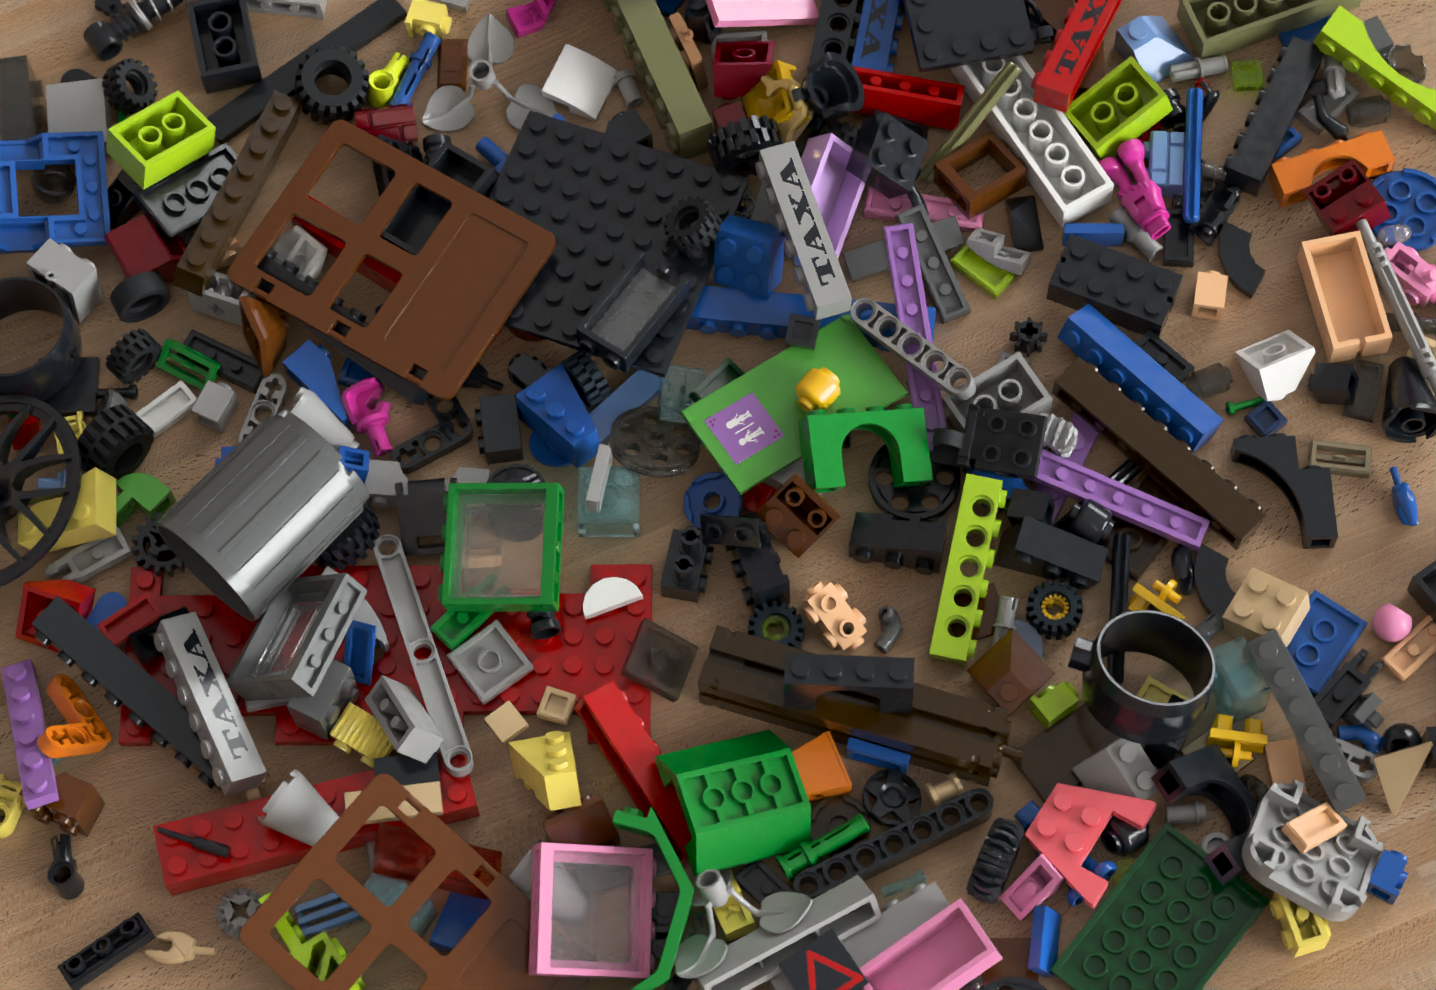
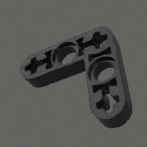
[392,394,473,474]

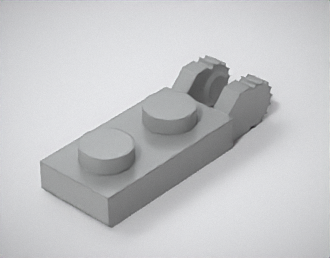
[44,527,133,583]

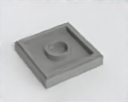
[446,620,534,706]

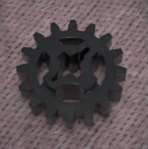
[131,512,185,578]

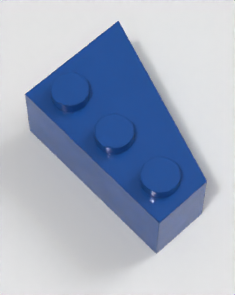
[515,363,599,469]

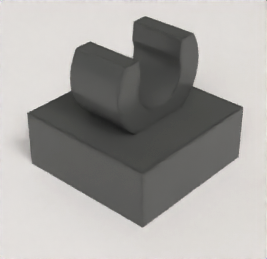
[1341,692,1385,729]

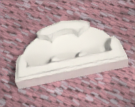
[583,577,643,620]

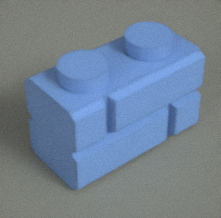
[1143,131,1185,198]

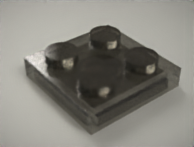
[620,618,699,703]

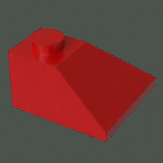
[15,579,96,653]

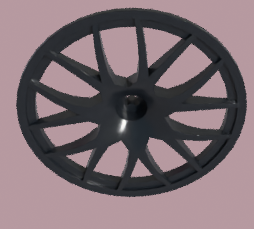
[0,394,82,587]

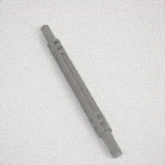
[1356,219,1436,397]

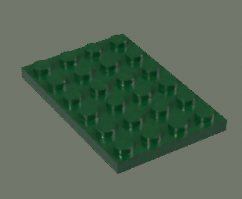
[1050,822,1270,990]

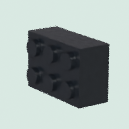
[186,0,263,94]

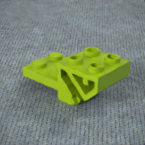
[258,893,366,990]

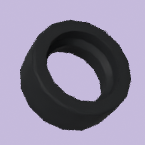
[110,271,171,323]

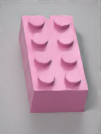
[859,898,1003,990]

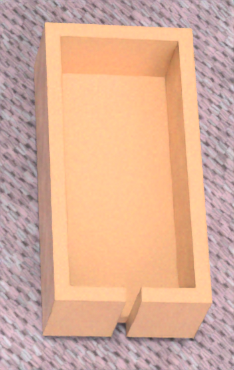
[1297,230,1393,363]

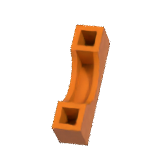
[1268,130,1395,207]

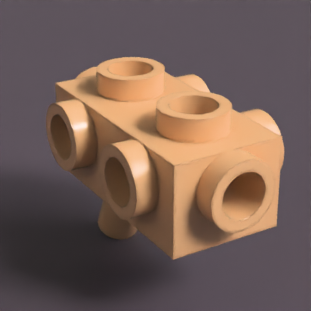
[801,581,867,651]

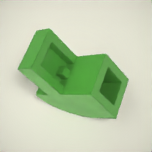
[116,473,176,528]

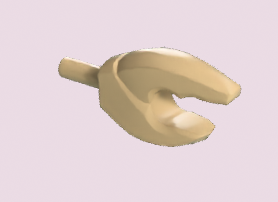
[145,931,216,965]

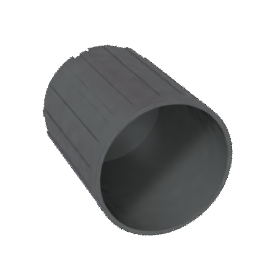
[155,410,369,622]

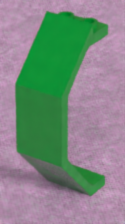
[612,806,695,990]

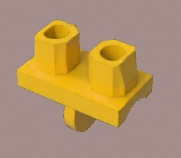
[1127,579,1186,621]
[1206,714,1268,768]

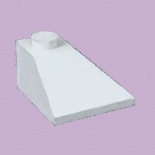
[1235,329,1315,402]

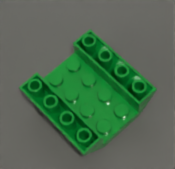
[654,730,811,877]

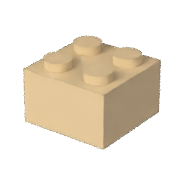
[1222,567,1310,647]

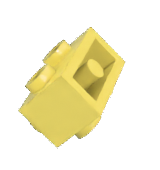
[1269,891,1331,958]

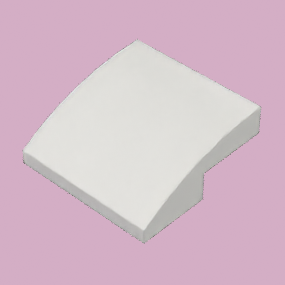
[541,44,618,122]

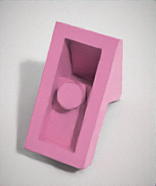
[999,854,1064,921]

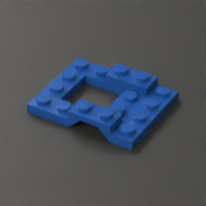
[0,131,111,254]

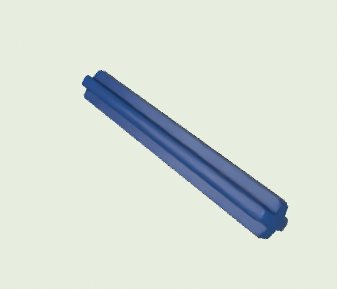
[1183,88,1203,224]

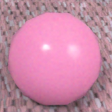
[1373,603,1412,642]

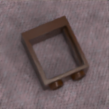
[933,131,1027,220]

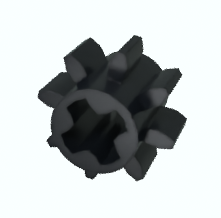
[1009,317,1048,357]

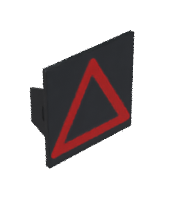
[778,929,869,990]

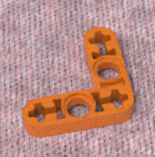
[37,673,111,758]

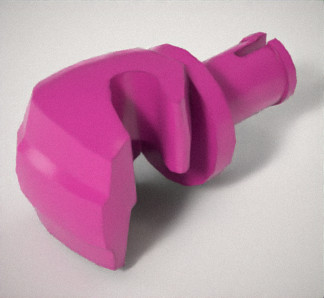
[341,377,393,457]

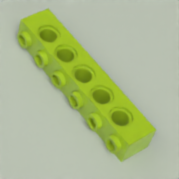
[929,473,1008,666]

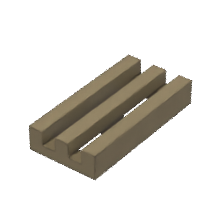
[1308,439,1372,478]

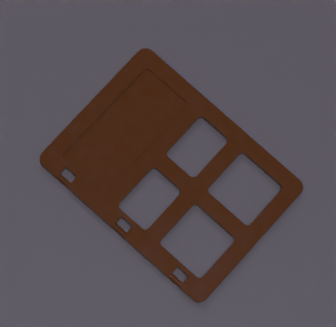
[228,120,556,401]
[239,774,596,990]

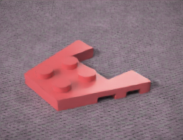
[1025,783,1157,909]

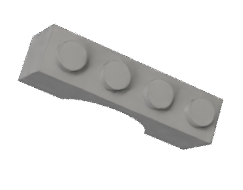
[365,459,491,517]

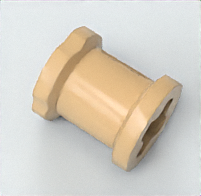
[925,772,964,808]

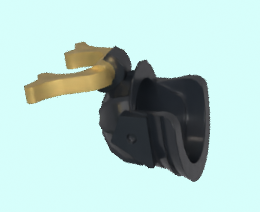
[761,52,865,143]

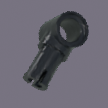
[47,834,85,900]

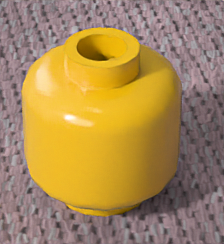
[795,367,840,412]

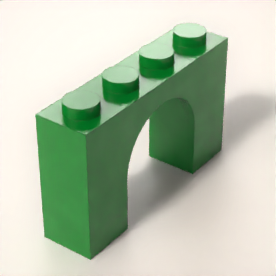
[798,404,933,493]

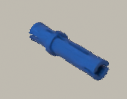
[387,32,441,106]

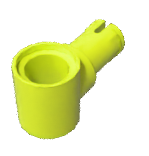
[367,52,410,107]

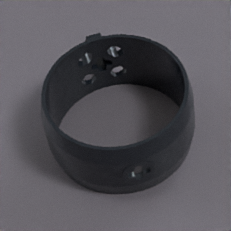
[0,277,82,401]
[1068,610,1216,745]

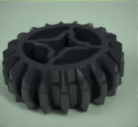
[967,818,1025,904]

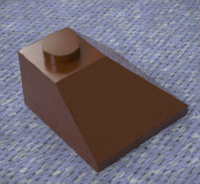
[239,296,290,378]
[967,628,1055,716]

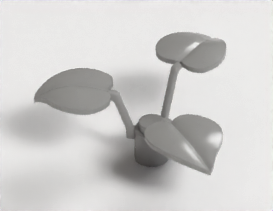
[422,13,556,132]
[675,861,812,978]

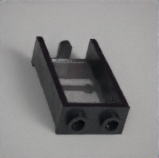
[576,250,690,373]

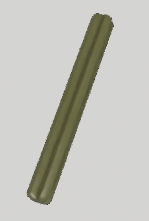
[920,61,1022,184]

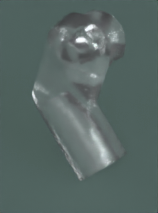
[1375,224,1412,249]

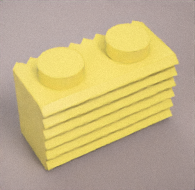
[330,702,397,769]

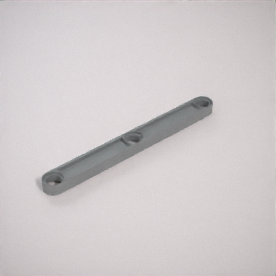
[374,534,474,778]

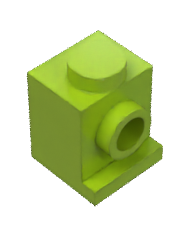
[1028,681,1079,730]

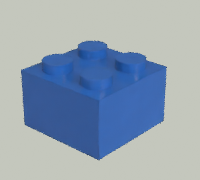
[713,215,785,297]

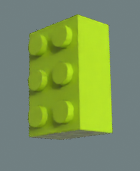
[1063,56,1173,161]
[106,90,216,190]

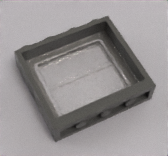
[227,573,368,701]

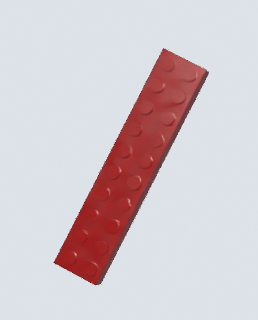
[153,752,480,896]

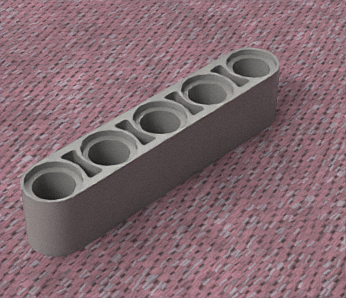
[850,298,976,401]

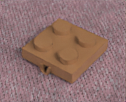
[669,12,709,91]

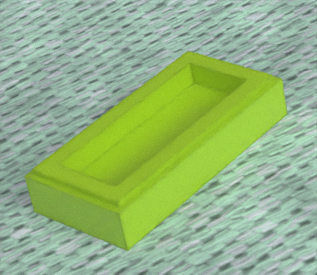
[950,244,1015,300]

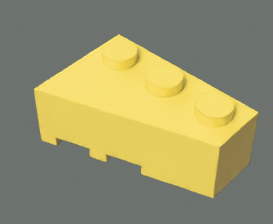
[18,467,116,552]
[508,731,582,811]

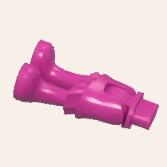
[1098,139,1171,240]

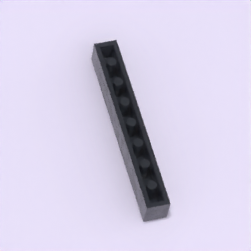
[257,248,429,405]
[32,596,222,791]

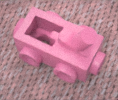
[1384,241,1436,308]

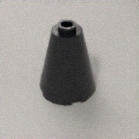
[1382,356,1436,443]

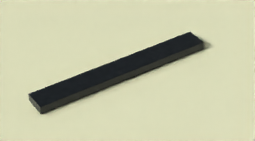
[207,0,407,145]

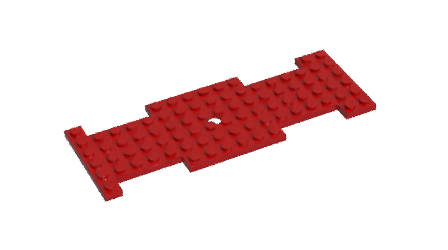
[119,564,653,746]

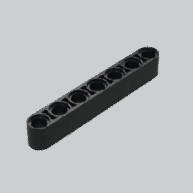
[794,788,994,900]

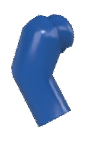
[1337,724,1382,754]

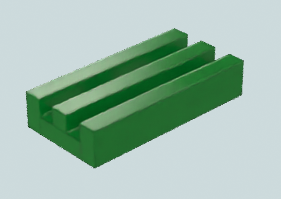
[156,338,222,390]

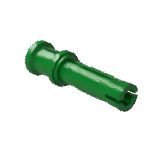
[775,813,870,882]

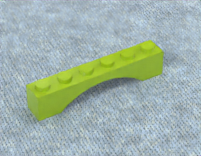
[1313,5,1436,131]

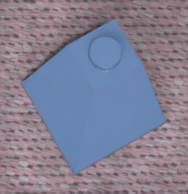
[1114,16,1195,84]

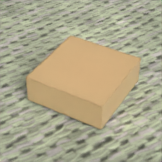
[536,686,577,727]
[484,701,528,746]

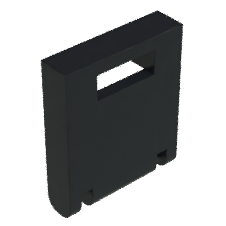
[395,477,458,556]

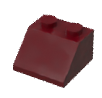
[713,41,775,100]

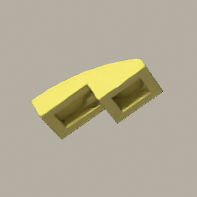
[712,869,757,942]

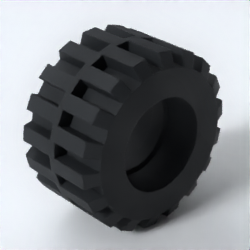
[295,44,369,125]
[78,404,154,481]

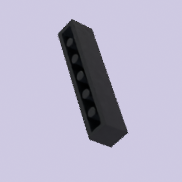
[1222,36,1324,197]

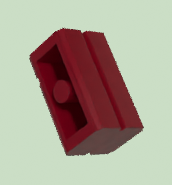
[355,103,418,145]

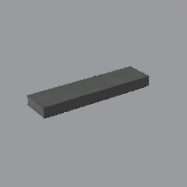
[895,203,971,324]
[842,216,965,282]

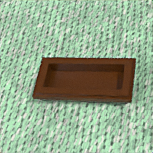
[437,39,468,91]

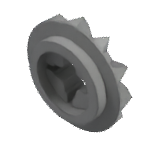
[216,887,262,938]

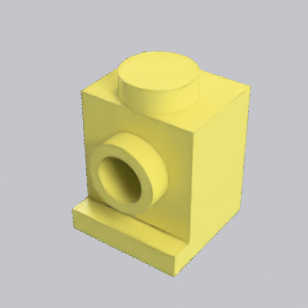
[405,0,452,39]

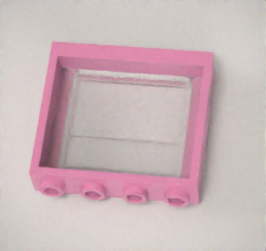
[529,842,657,980]

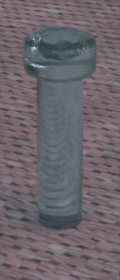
[881,869,927,897]

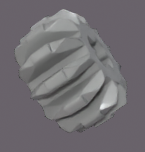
[1040,413,1079,458]

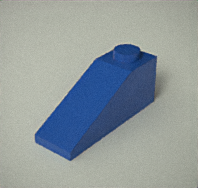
[283,339,350,430]

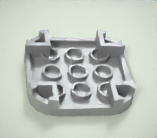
[1241,779,1383,922]

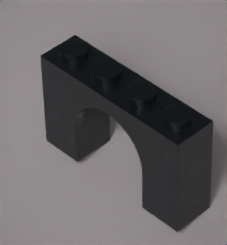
[784,653,915,713]
[1151,743,1258,885]

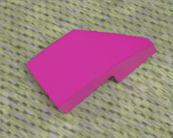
[505,0,556,38]

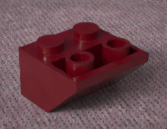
[1303,159,1391,236]
[104,214,186,282]

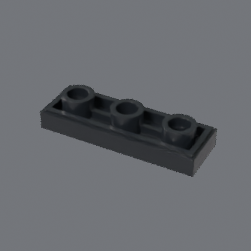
[57,912,156,990]

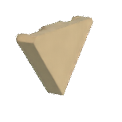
[1373,741,1433,815]

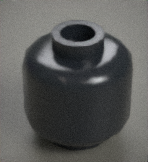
[1067,498,1115,543]
[1101,816,1149,857]

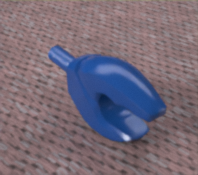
[1389,467,1419,526]

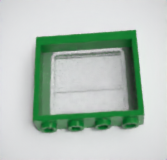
[438,483,565,612]

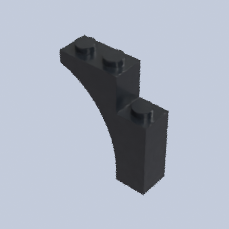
[1230,433,1338,549]

